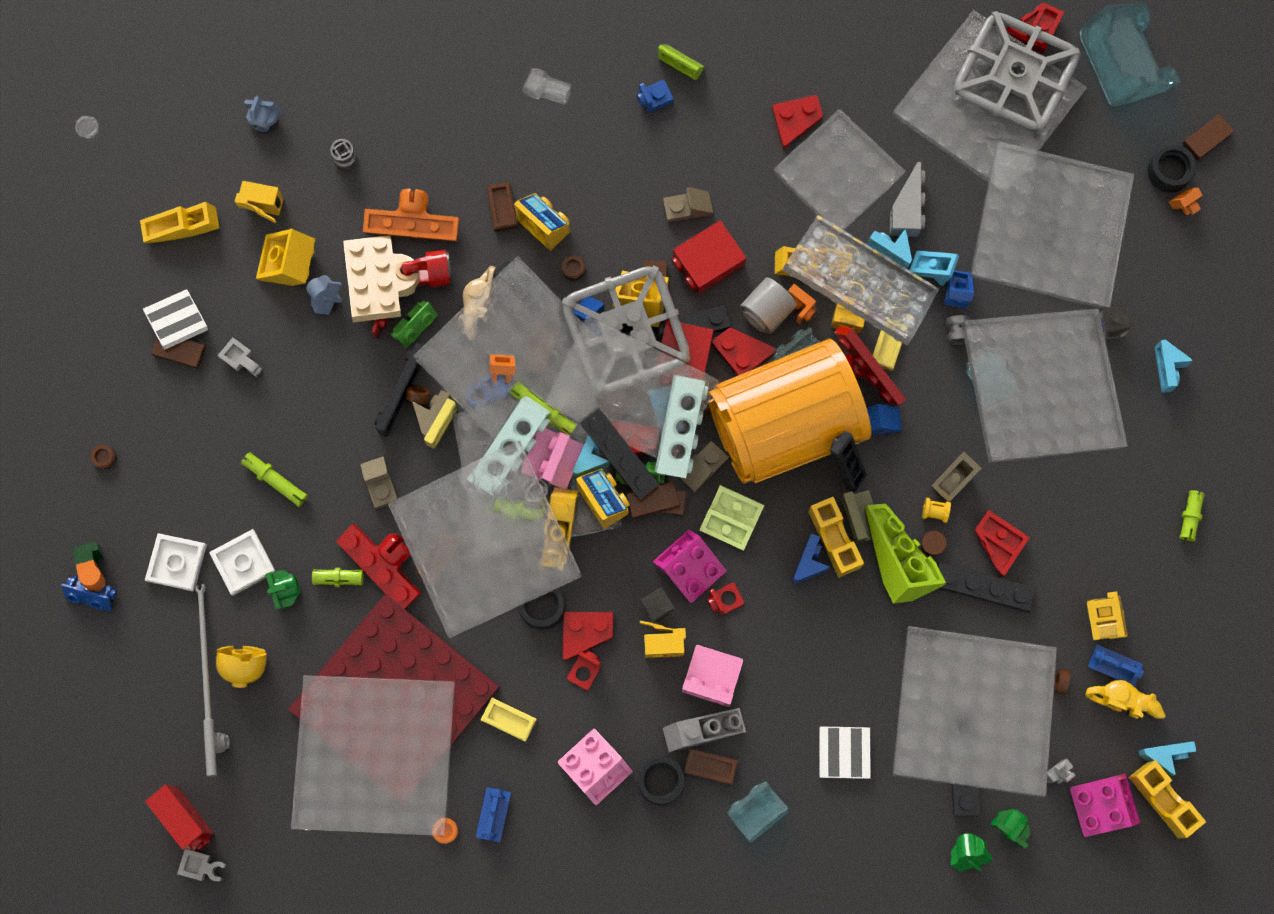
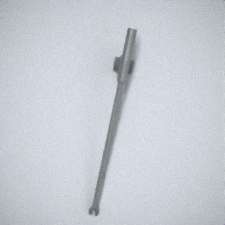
[195,584,230,778]

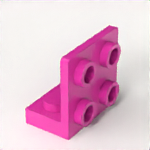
[653,529,726,603]
[1070,773,1141,837]

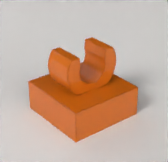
[1168,188,1203,215]
[489,355,516,383]

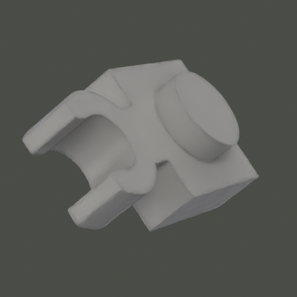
[177,850,227,881]

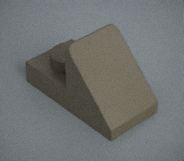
[663,187,713,223]
[413,390,452,438]
[679,441,729,493]
[931,452,982,502]
[361,456,399,510]

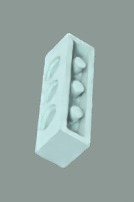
[655,375,708,478]
[469,396,550,496]

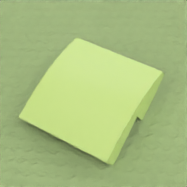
[700,485,765,551]

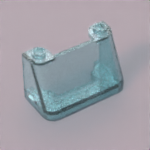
[1080,2,1181,107]

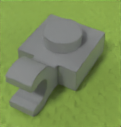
[217,337,262,377]
[1042,759,1075,784]

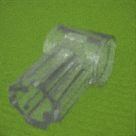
[522,68,572,105]

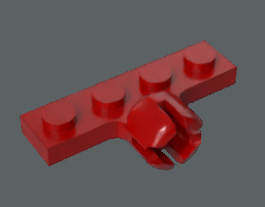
[834,326,906,406]
[336,524,421,610]

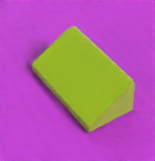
[658,44,705,80]

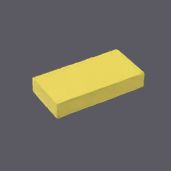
[873,319,908,371]
[424,398,458,449]
[481,698,537,742]

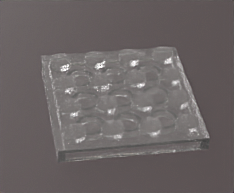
[773,109,906,236]

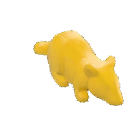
[1085,680,1166,719]

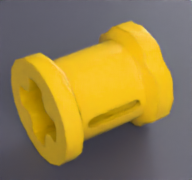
[922,497,951,523]

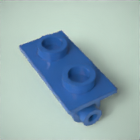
[61,576,117,611]
[1088,644,1144,687]
[475,787,511,843]

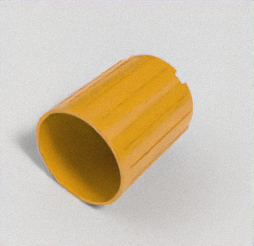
[707,339,871,484]

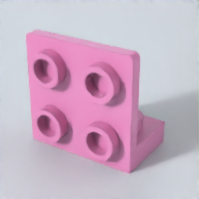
[682,645,743,707]
[558,729,633,806]

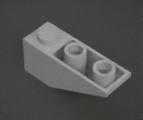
[890,162,925,237]
[663,708,746,752]

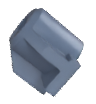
[244,96,282,132]
[306,275,342,315]

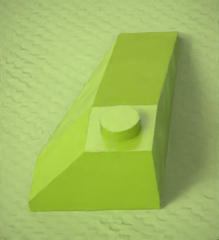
[865,504,946,604]

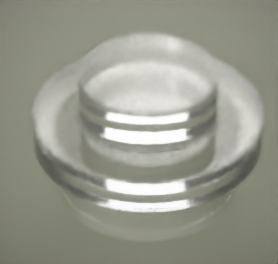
[75,116,99,139]

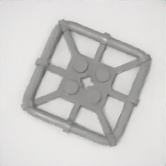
[953,11,1081,132]
[561,265,691,395]

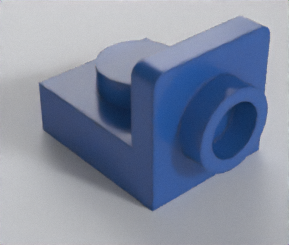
[637,80,674,113]

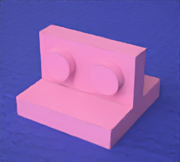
[520,428,584,489]

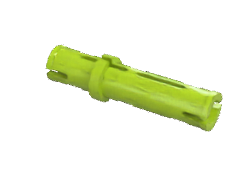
[509,381,577,435]
[241,452,308,507]

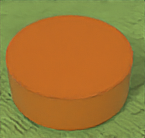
[432,818,458,844]

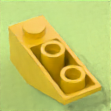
[541,487,579,569]

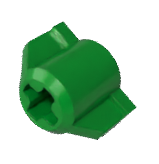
[266,570,300,610]
[990,809,1030,849]
[951,833,993,872]

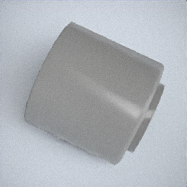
[740,277,797,334]

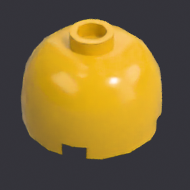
[216,646,267,688]

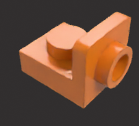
[788,284,816,325]

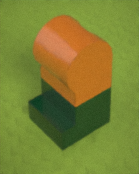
[72,541,106,593]

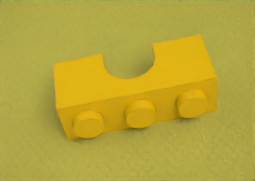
[808,497,864,578]
[1128,760,1206,839]

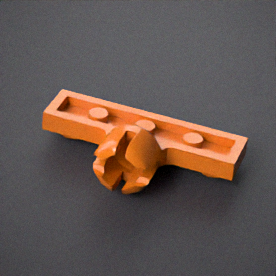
[363,189,460,242]

